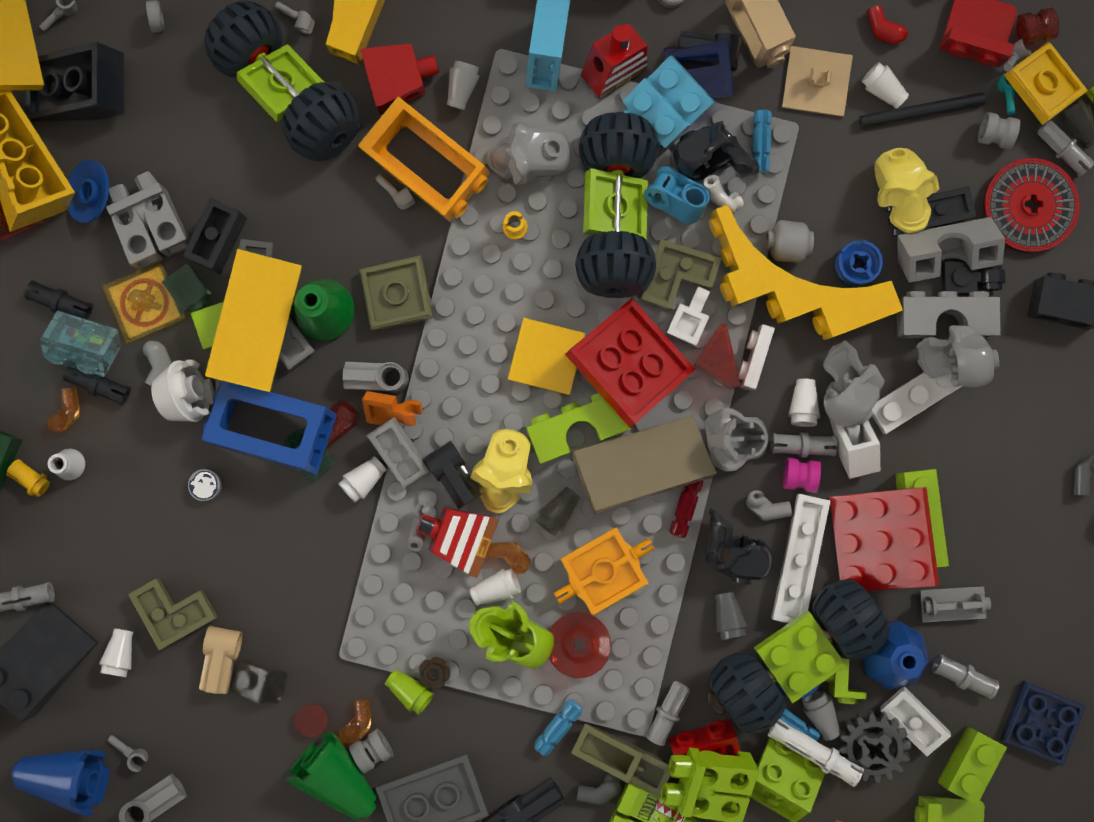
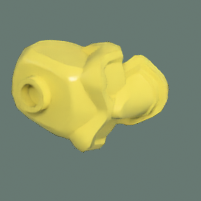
[874,148,940,234]
[470,429,533,514]

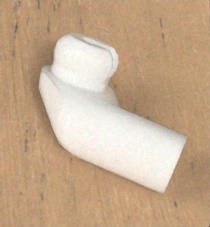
[704,175,744,213]

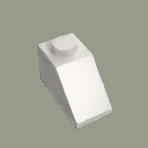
[830,420,881,479]

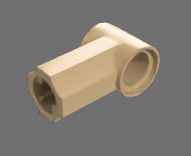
[199,626,243,694]

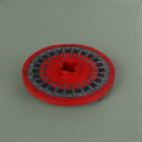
[983,158,1080,253]

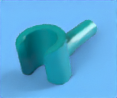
[997,73,1015,115]

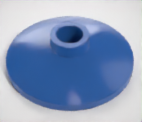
[68,159,109,223]

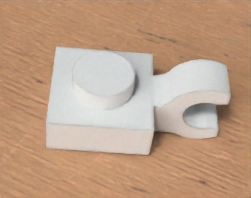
[667,287,710,346]

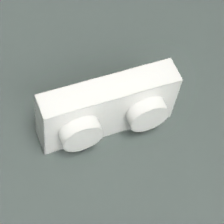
[737,324,775,391]
[880,687,951,756]

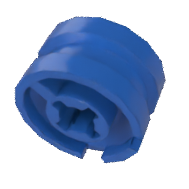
[834,240,883,287]

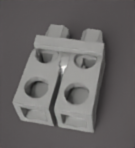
[106,171,191,271]

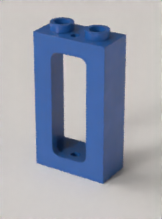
[201,381,337,476]

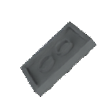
[376,752,489,822]

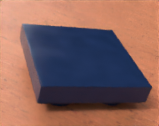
[1000,681,1086,766]

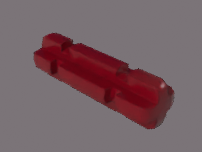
[669,480,703,538]

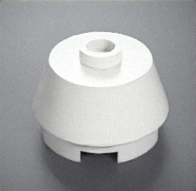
[151,359,215,422]

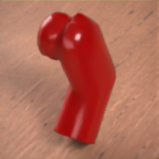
[866,5,908,44]

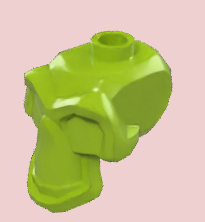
[469,601,554,669]

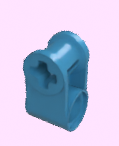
[644,166,710,224]

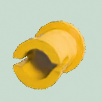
[502,211,528,240]
[6,459,50,497]

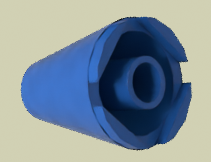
[11,749,109,816]

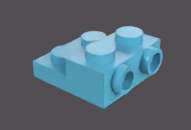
[622,55,716,148]

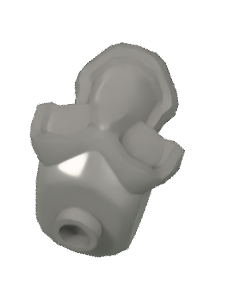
[486,122,571,185]
[917,325,999,387]
[823,340,885,427]
[705,409,768,471]

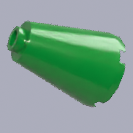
[291,278,354,341]
[286,731,377,821]

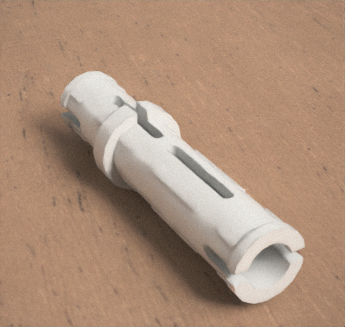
[768,719,864,787]

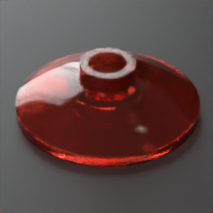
[549,612,611,678]

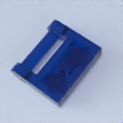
[664,37,735,99]

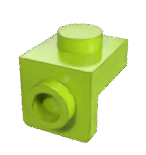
[825,655,867,704]

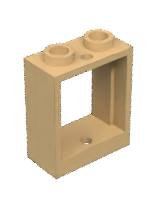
[725,0,796,69]

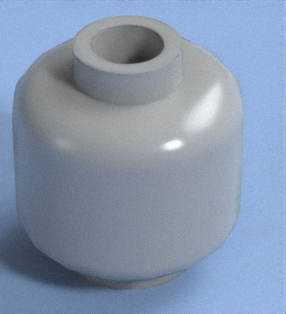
[765,220,814,263]

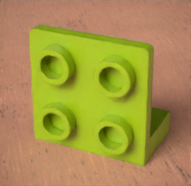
[746,737,825,822]

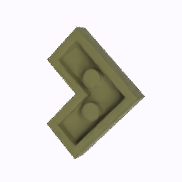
[641,239,722,310]
[128,578,218,650]

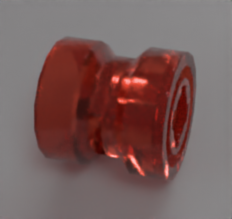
[1016,7,1059,46]

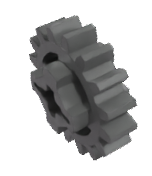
[838,710,911,783]

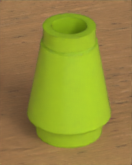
[385,669,434,715]

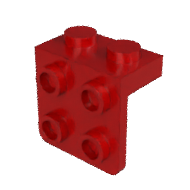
[939,0,1017,68]

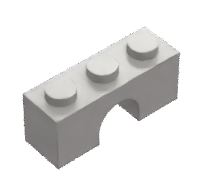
[897,217,1005,283]
[896,291,1000,339]

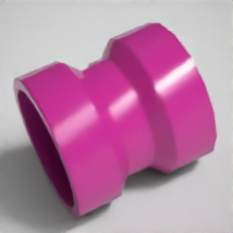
[783,458,821,493]

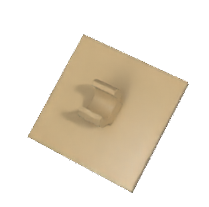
[781,46,853,117]

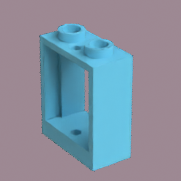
[525,0,570,92]

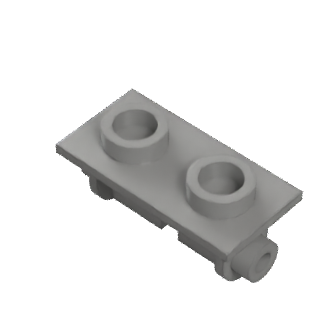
[920,586,991,622]

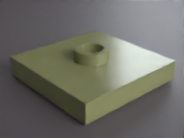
[359,255,434,332]

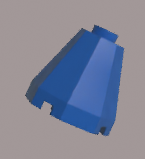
[862,620,930,690]

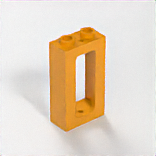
[358,97,490,222]

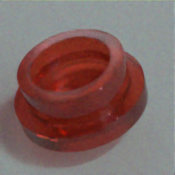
[295,704,328,737]

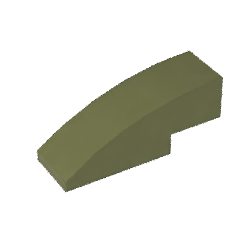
[571,724,671,798]

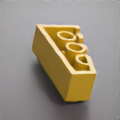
[0,90,75,232]

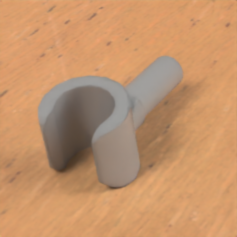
[39,0,77,32]
[275,1,315,35]
[1004,39,1032,72]
[375,174,415,210]
[107,735,148,772]

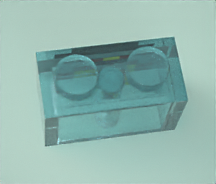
[40,311,121,377]

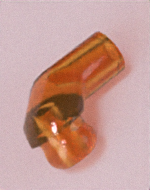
[47,387,81,433]
[487,542,531,574]
[339,698,372,744]

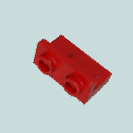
[668,719,741,756]

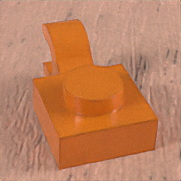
[362,391,423,426]

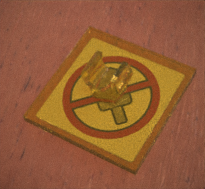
[103,261,186,344]

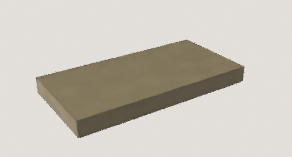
[572,415,716,514]

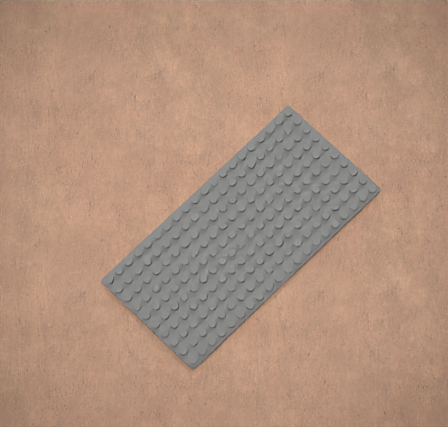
[339,49,799,737]

